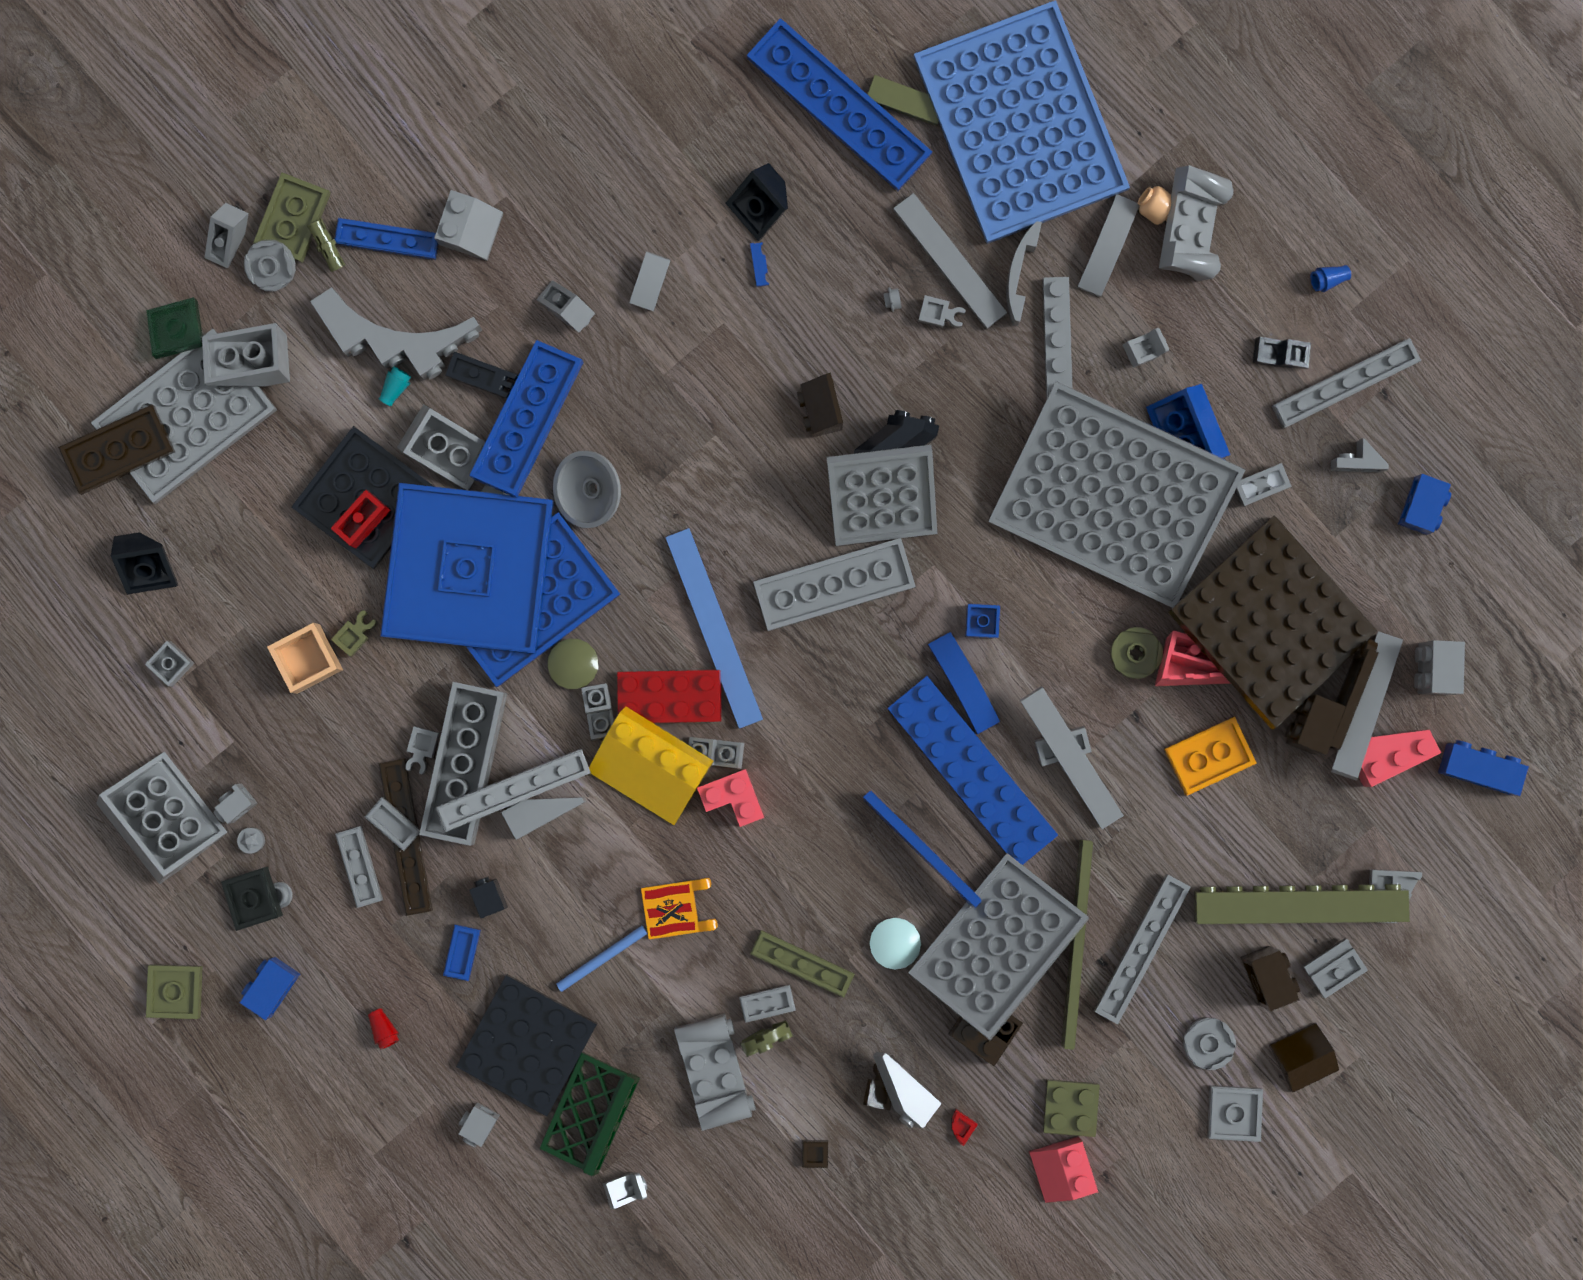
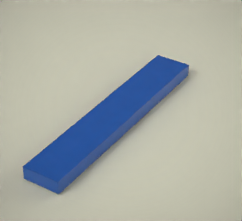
[863,791,982,910]

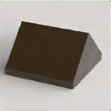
[1269,1023,1339,1093]

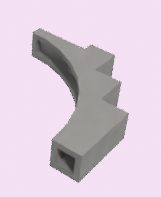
[310,287,482,380]

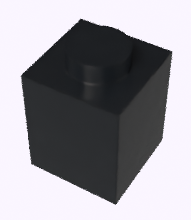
[469,876,508,919]

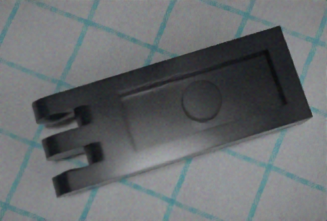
[445,351,519,399]

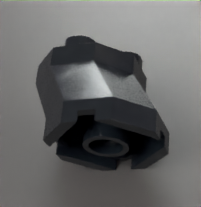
[854,410,939,454]

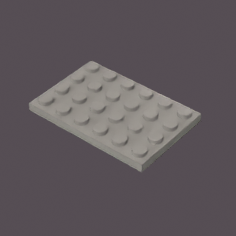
[91,329,277,504]
[908,853,1089,1040]

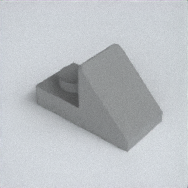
[1331,438,1389,473]

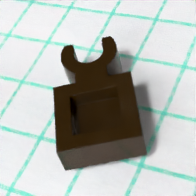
[863,1063,892,1111]

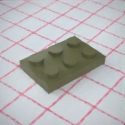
[253,172,331,263]

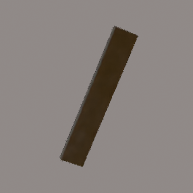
[378,759,433,916]

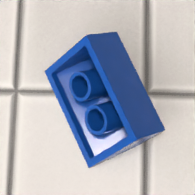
[1146,384,1230,458]

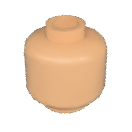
[1138,186,1171,225]

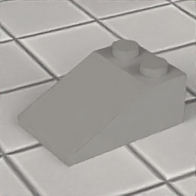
[202,323,290,386]
[397,404,485,490]

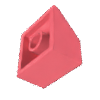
[1029,1136,1098,1203]

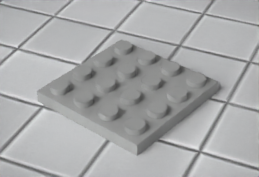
[827,445,937,546]

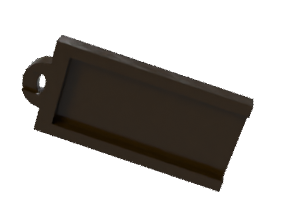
[1329,639,1379,750]

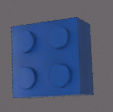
[965,604,1000,638]

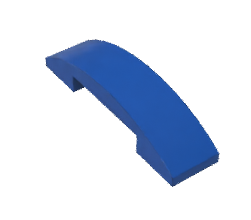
[928,632,1000,734]

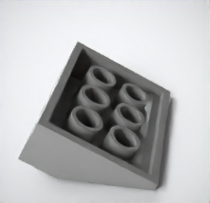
[96,752,227,884]

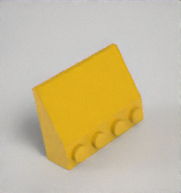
[589,707,713,825]

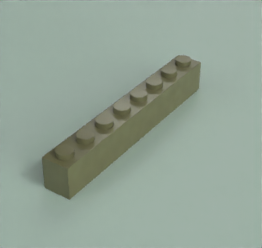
[1194,884,1410,924]

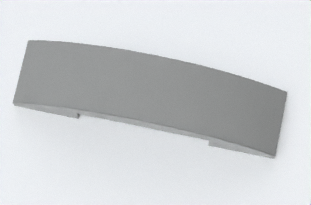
[1077,194,1139,297]
[1006,221,1042,326]

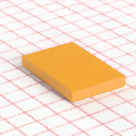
[1164,717,1257,796]

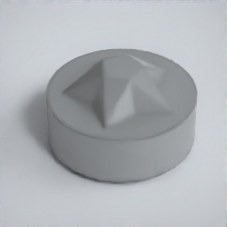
[237,827,265,854]

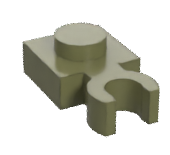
[331,610,378,657]

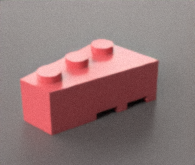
[1155,630,1231,686]
[1358,730,1441,787]

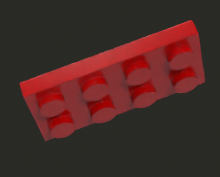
[617,670,722,723]

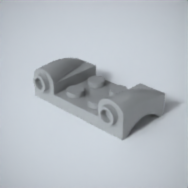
[1159,165,1234,281]
[674,1013,756,1131]

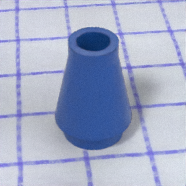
[1310,265,1351,292]

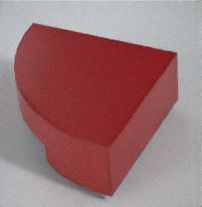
[951,1109,978,1146]

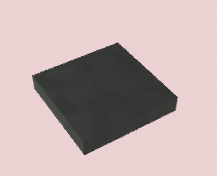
[221,866,283,931]

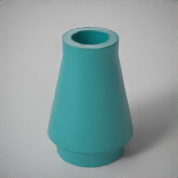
[378,366,411,406]

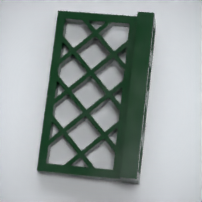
[539,1052,640,1177]

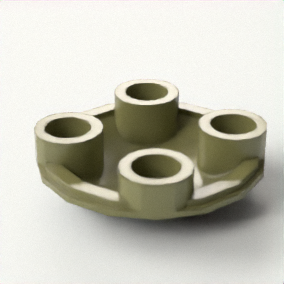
[548,639,598,689]

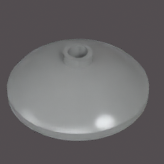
[553,451,621,528]

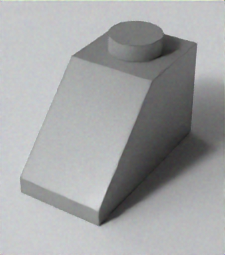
[204,203,249,268]
[536,280,595,333]

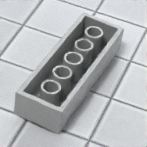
[419,682,508,846]

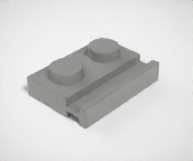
[1302,938,1368,999]

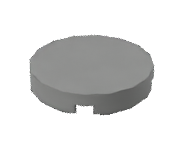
[244,239,296,291]
[1183,1017,1236,1070]

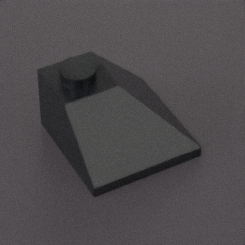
[725,163,788,241]
[110,532,178,595]

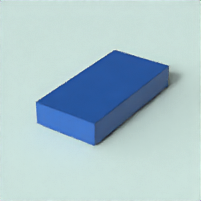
[443,924,481,981]

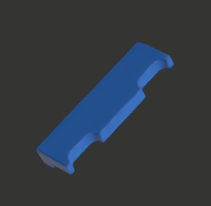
[750,242,769,287]

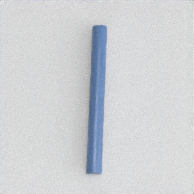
[556,926,648,992]

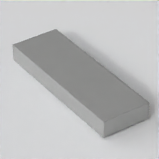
[335,826,383,908]

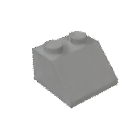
[434,190,503,261]

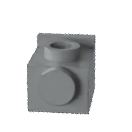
[213,784,258,824]

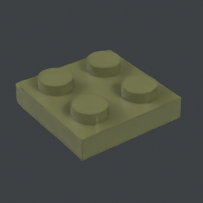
[146,964,203,1019]
[1043,1079,1100,1137]

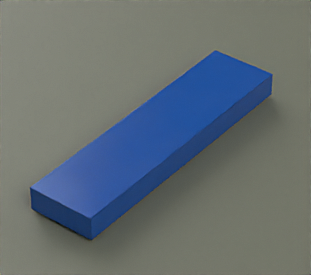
[335,218,438,260]

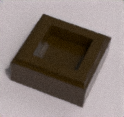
[802,1140,828,1168]

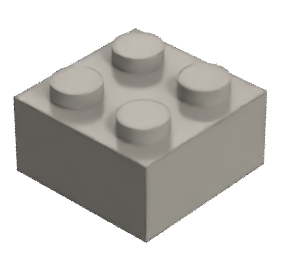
[145,641,194,687]

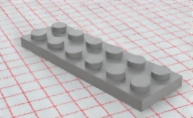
[753,538,916,631]

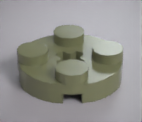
[1110,627,1163,679]
[740,1020,793,1057]

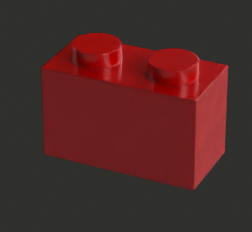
[331,490,390,548]

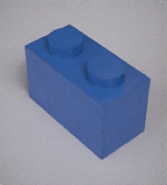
[1398,474,1451,535]
[240,957,300,1020]

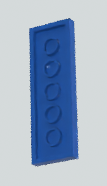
[469,340,584,498]

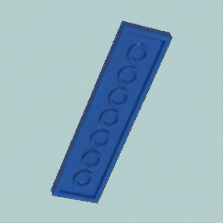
[747,18,932,191]
[887,676,1058,865]

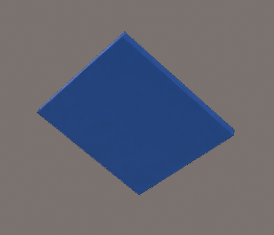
[381,483,553,654]

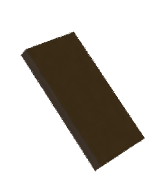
[58,405,175,495]

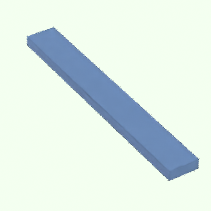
[665,528,763,729]

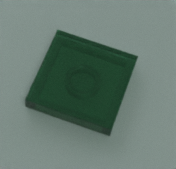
[146,297,203,359]

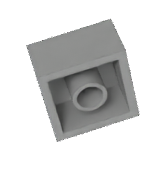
[1414,640,1465,695]

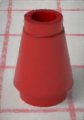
[368,1008,399,1050]

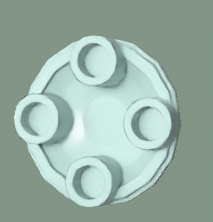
[870,918,921,970]

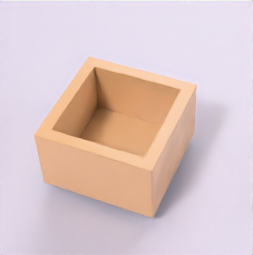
[267,623,343,694]

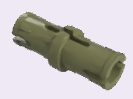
[307,218,346,272]

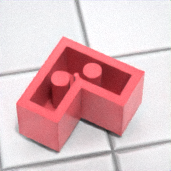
[697,769,764,827]

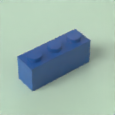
[1438,740,1529,796]

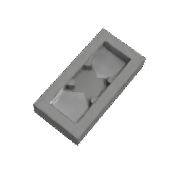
[1235,463,1292,507]

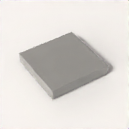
[1207,1085,1263,1142]

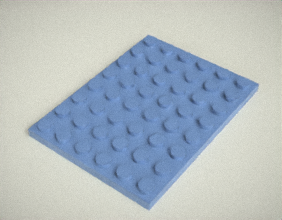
[913,0,1130,244]

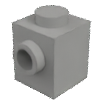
[458,1103,500,1147]

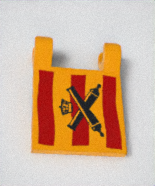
[641,878,718,940]

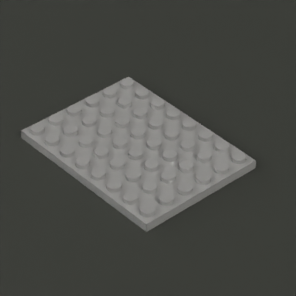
[988,381,1245,608]

